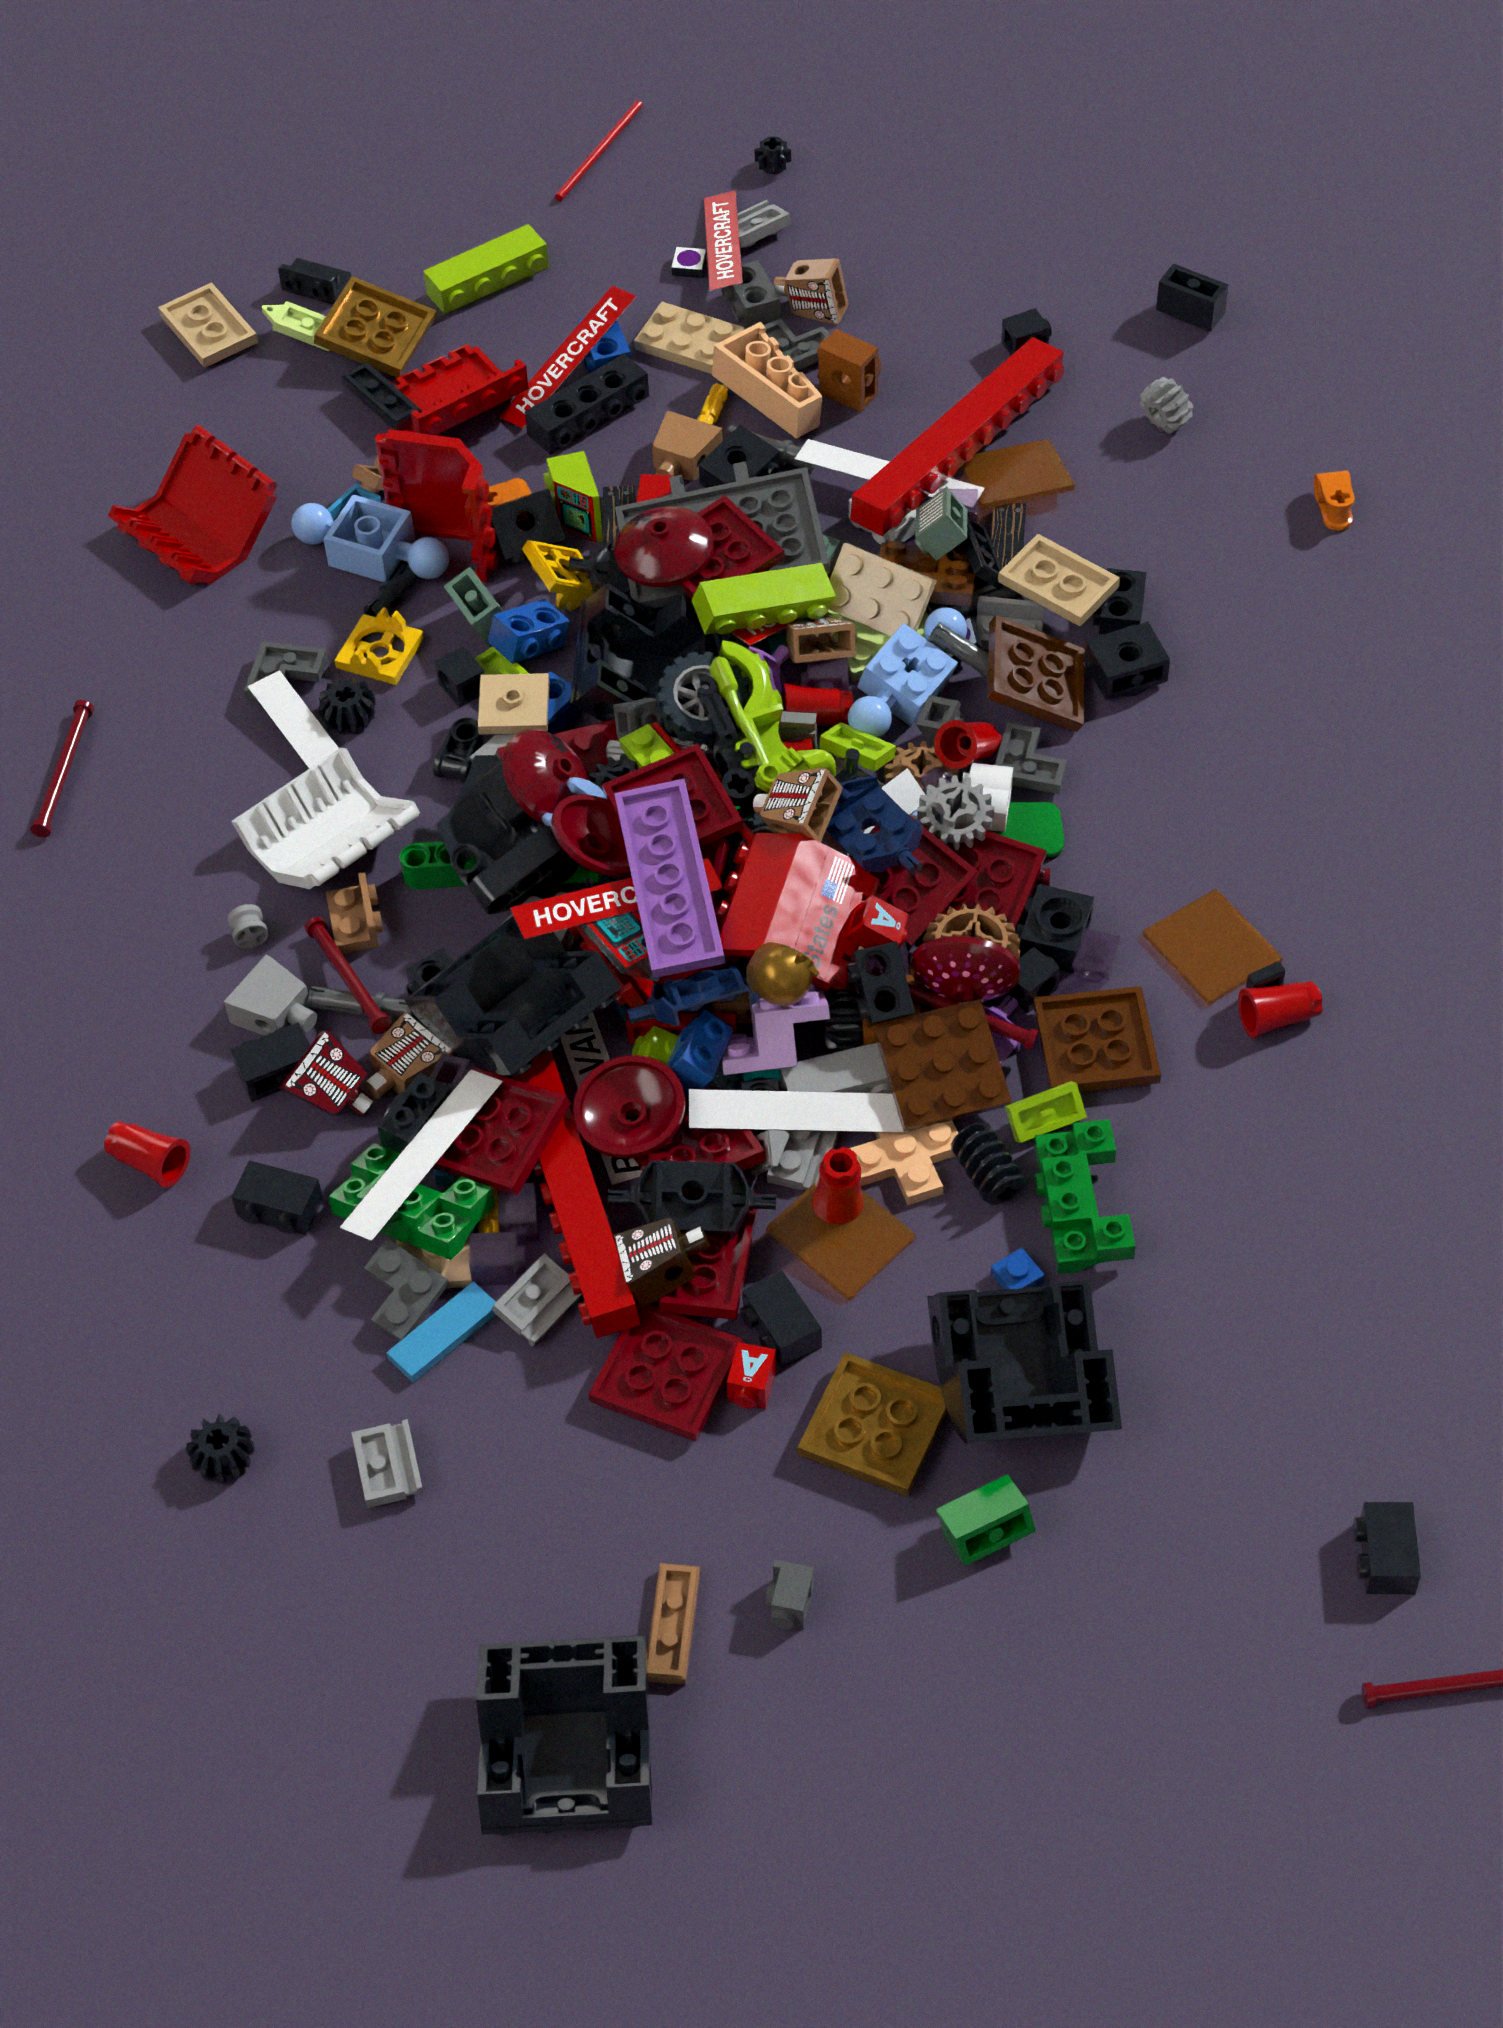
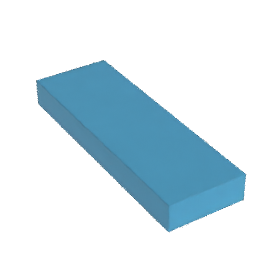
[386,1281,496,1383]

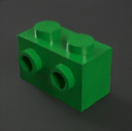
[936,1474,1036,1566]

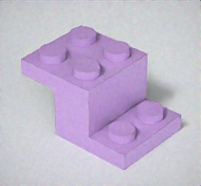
[720,984,830,1075]

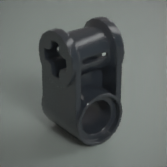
[433,717,484,784]

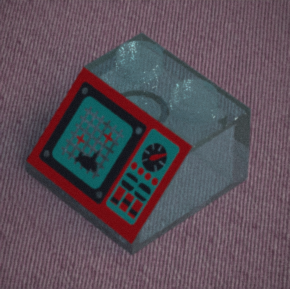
[579,910,660,981]

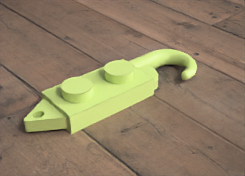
[262,301,330,351]

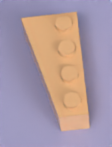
[712,322,822,439]

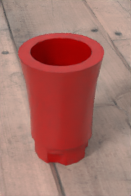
[782,683,853,726]
[934,720,1002,769]
[1238,981,1323,1038]
[104,1121,191,1188]
[811,1147,864,1224]

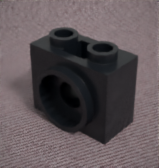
[698,424,780,488]
[490,489,566,564]
[1084,621,1170,700]
[1016,884,1094,973]
[377,1072,451,1153]

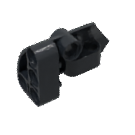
[438,755,578,915]

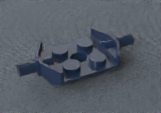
[826,771,923,876]
[627,958,760,1026]

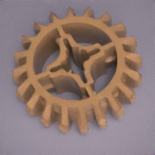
[923,903,1020,959]

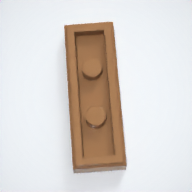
[647,1563,700,1685]

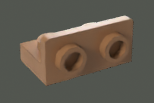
[326,872,384,954]

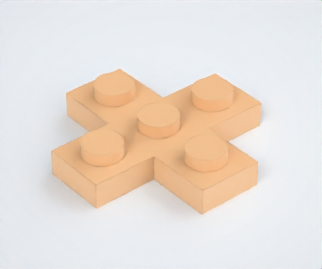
[849,1120,958,1205]

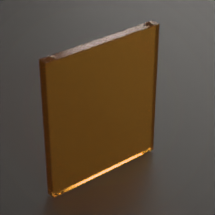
[961,439,1075,509]
[1142,889,1283,1005]
[766,1180,916,1301]

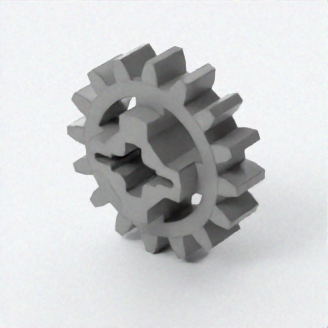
[917,775,995,850]

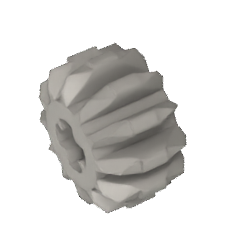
[1139,377,1193,434]

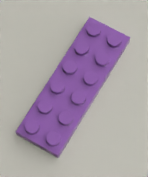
[614,779,726,978]

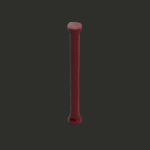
[30,700,94,838]
[305,917,392,1034]
[870,966,1039,1051]
[1361,1669,1503,1709]

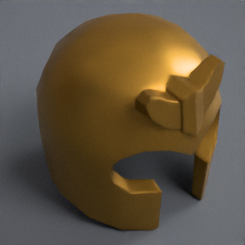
[746,941,820,1006]

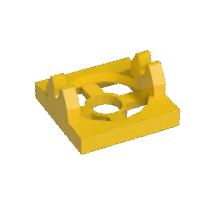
[522,540,594,612]
[334,607,424,685]

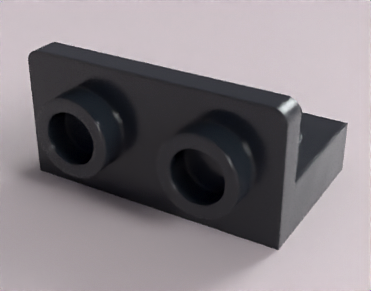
[278,258,351,304]

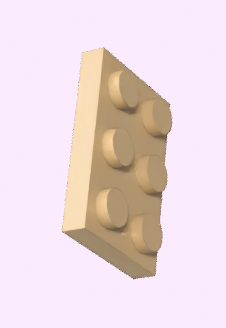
[158,282,258,368]
[634,302,744,374]
[998,534,1120,626]
[829,543,937,636]

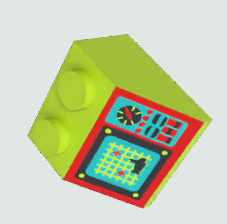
[542,451,603,543]

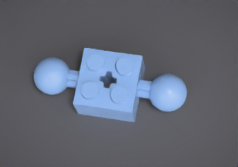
[291,495,449,582]
[848,608,967,738]

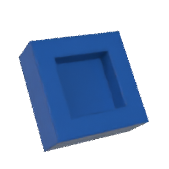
[990,1248,1044,1290]

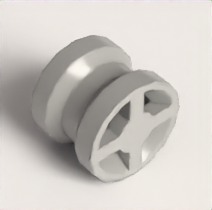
[227,904,269,949]

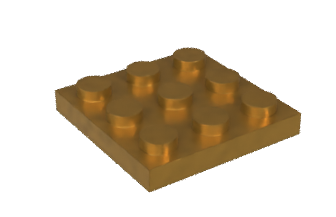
[314,276,437,378]
[797,1352,947,1497]

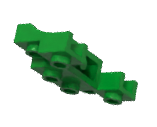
[1034,1119,1136,1274]
[329,1143,495,1260]

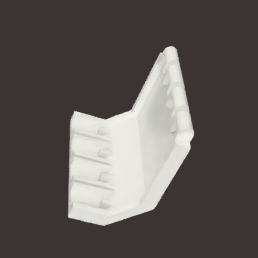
[231,748,420,889]

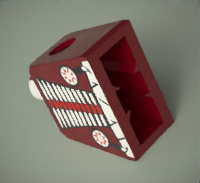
[279,1030,374,1116]

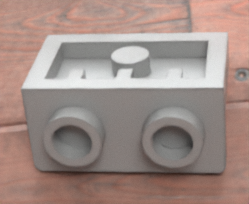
[976,596,1045,649]

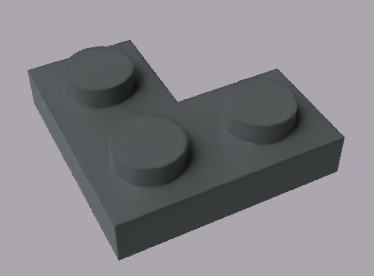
[764,318,830,370]
[244,641,328,701]
[995,722,1067,794]
[364,1238,449,1342]

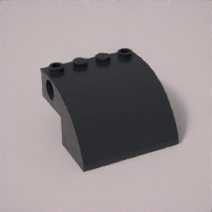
[570,583,718,737]
[404,916,621,1076]
[927,1280,1122,1444]
[476,1635,652,1836]

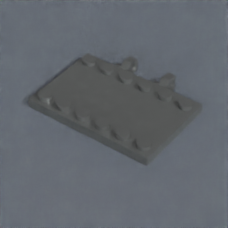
[615,461,830,609]

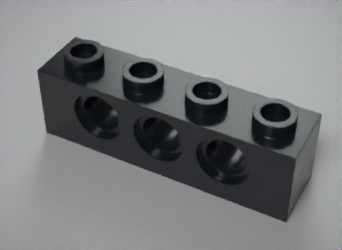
[525,353,649,455]

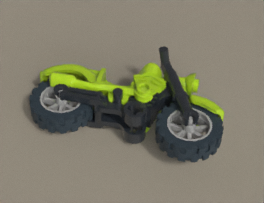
[656,640,860,882]

